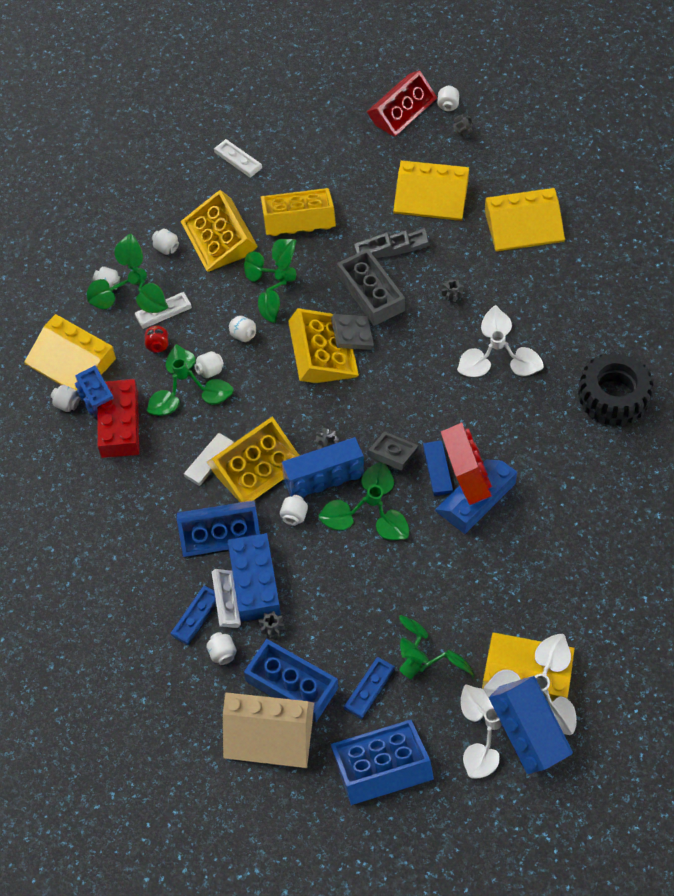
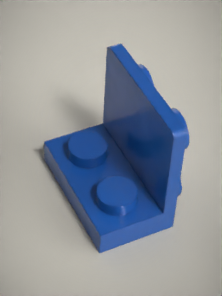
[74,365,114,419]

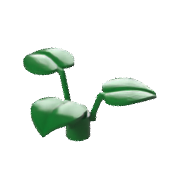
[87,233,169,313]
[244,239,296,323]
[147,344,234,416]
[318,462,409,540]
[399,615,475,679]

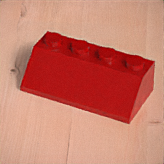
[367,70,437,137]

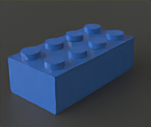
[282,437,364,498]
[228,533,281,622]
[244,639,338,722]

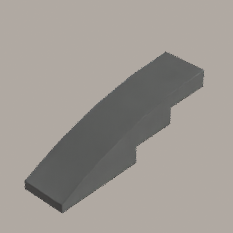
[355,228,430,258]

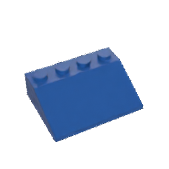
[331,720,434,805]

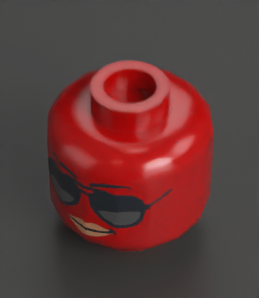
[145,326,168,353]

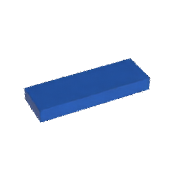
[423,441,453,496]
[170,586,216,645]
[344,657,395,719]

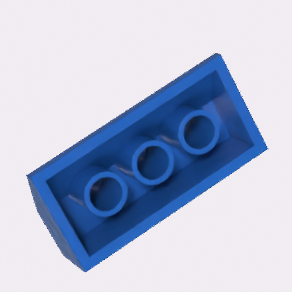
[435,459,517,534]
[177,500,260,557]
[488,676,573,774]

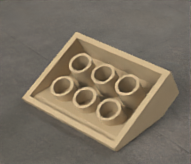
[223,693,314,768]

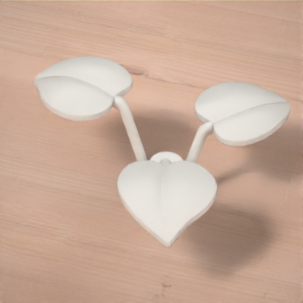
[457,305,543,377]
[484,634,576,735]
[461,684,502,779]

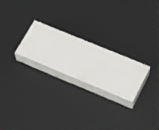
[214,139,262,178]
[135,292,192,329]
[184,433,234,486]
[212,569,241,628]

